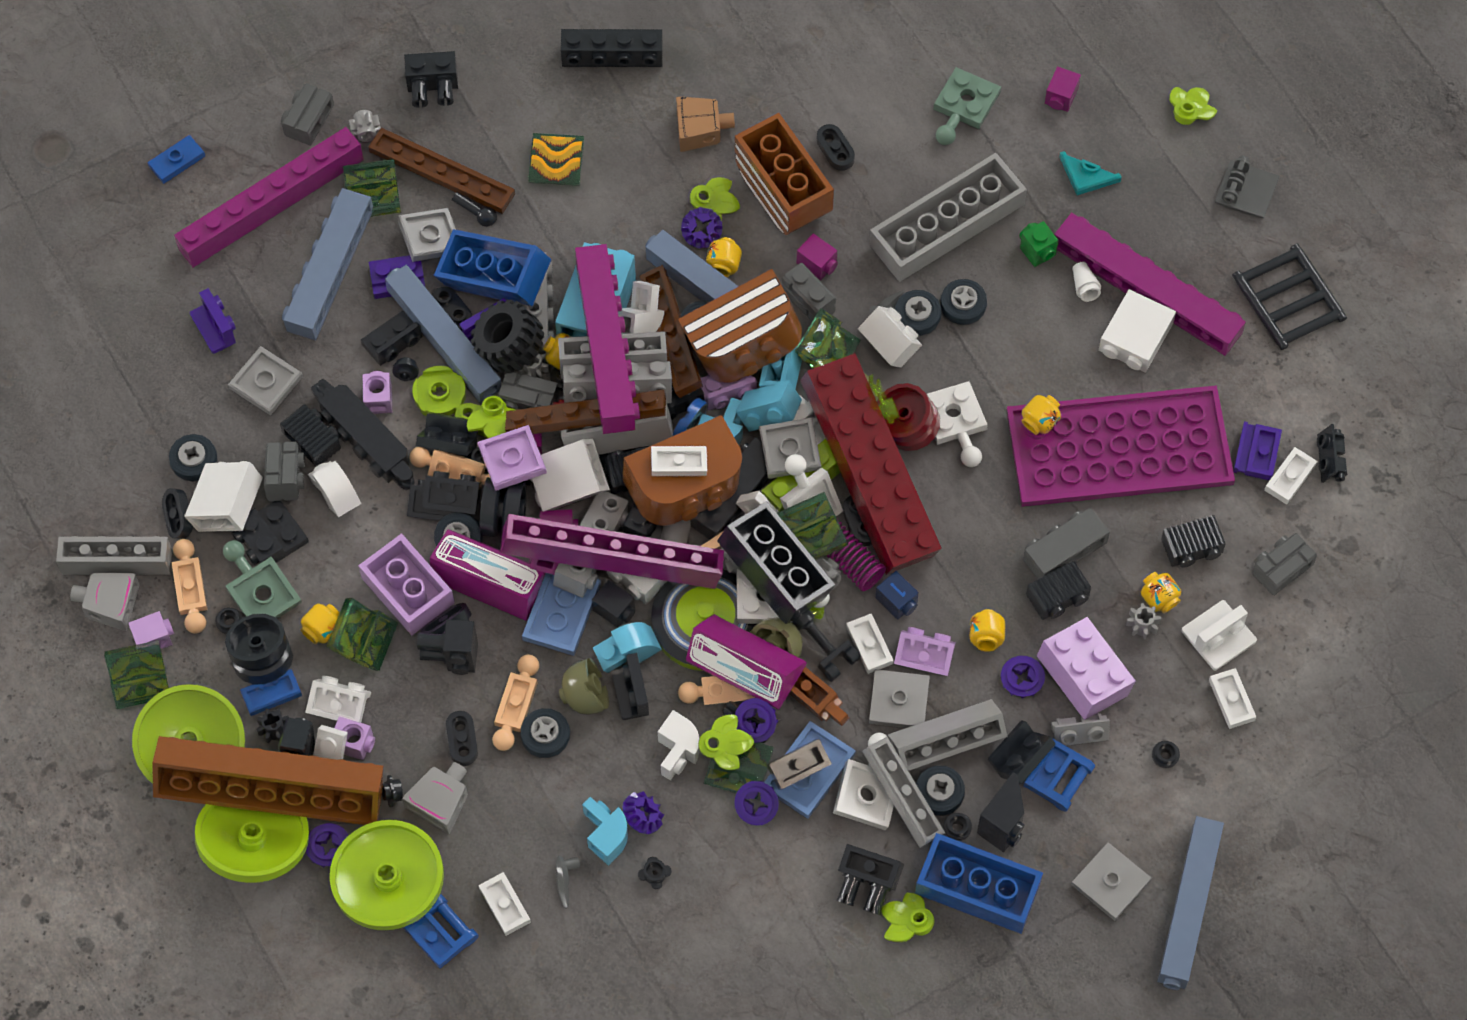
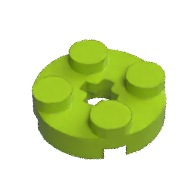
[412,366,466,416]

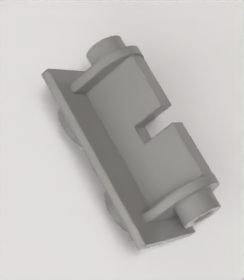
[1051,713,1110,746]

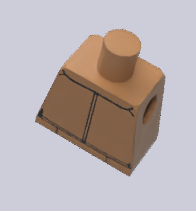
[676,97,735,152]

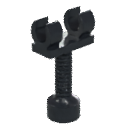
[792,609,861,682]

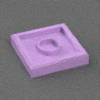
[477,425,547,491]

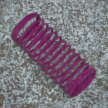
[811,514,886,591]

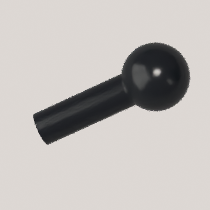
[452,192,497,227]

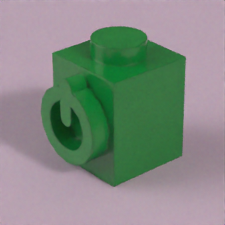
[1019,221,1058,267]

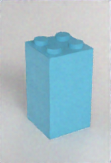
[555,242,636,337]

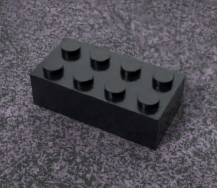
[717,501,835,624]

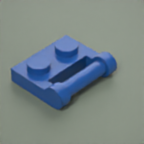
[1024,739,1095,812]
[403,894,479,969]

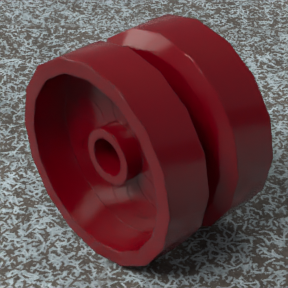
[877,383,940,451]

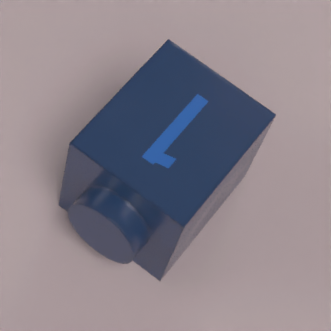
[875,571,919,620]

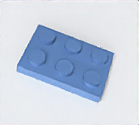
[522,573,601,656]
[765,721,856,819]

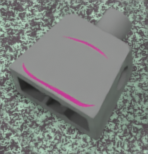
[70,573,140,631]
[402,762,468,834]

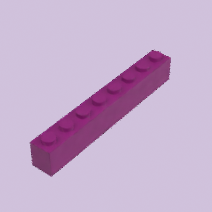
[174,127,364,268]
[1054,212,1246,356]
[575,244,640,434]
[500,514,724,589]

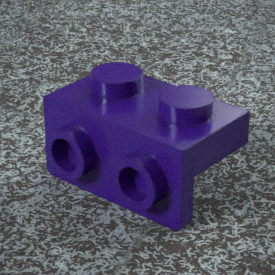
[190,288,236,354]

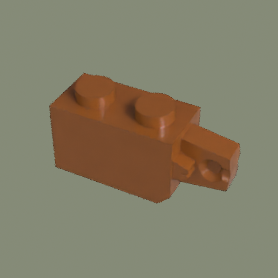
[789,667,849,726]

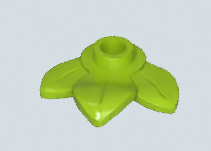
[1169,87,1217,125]
[690,177,740,224]
[467,396,515,438]
[698,715,754,770]
[881,892,934,942]

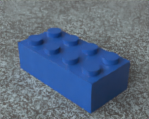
[434,229,552,306]
[915,833,1043,934]

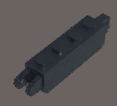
[311,379,415,491]

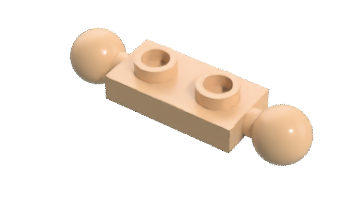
[409,447,490,485]
[171,539,208,634]
[492,654,539,751]
[678,676,755,705]

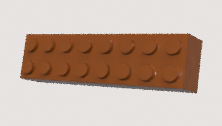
[152,736,384,825]

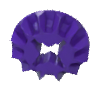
[681,207,723,248]
[1000,656,1045,699]
[735,698,778,743]
[735,781,779,825]
[623,791,664,834]
[306,823,349,868]

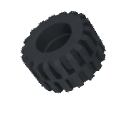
[471,300,544,373]

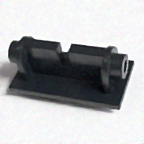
[1317,424,1348,483]

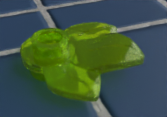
[868,374,899,424]

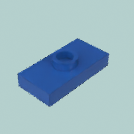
[148,135,205,184]
[240,669,302,716]

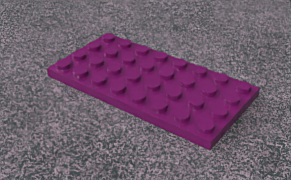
[1006,385,1235,507]

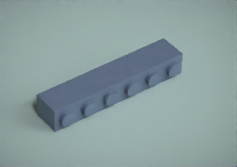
[282,188,374,341]

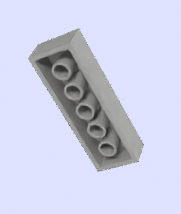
[869,153,1027,282]

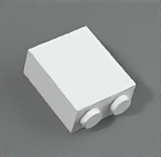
[1099,290,1176,373]
[530,439,610,511]
[185,461,263,532]

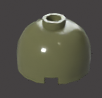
[750,617,803,658]
[559,658,609,715]

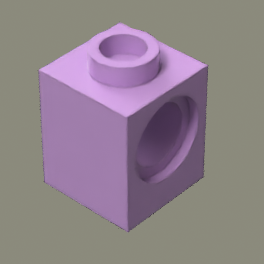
[363,371,392,414]
[128,611,174,652]
[334,716,375,760]

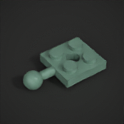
[933,67,1001,145]
[223,540,302,618]

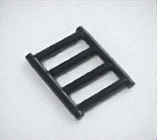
[1232,243,1347,350]

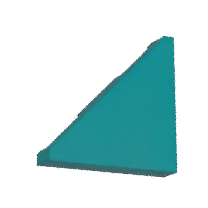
[1059,151,1122,195]

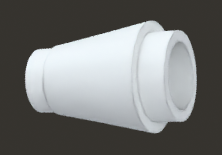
[1072,262,1101,302]

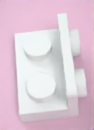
[305,676,371,723]

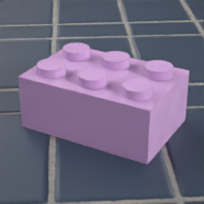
[358,533,454,636]
[1037,617,1136,720]

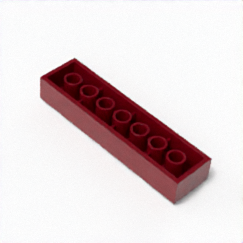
[800,353,942,575]

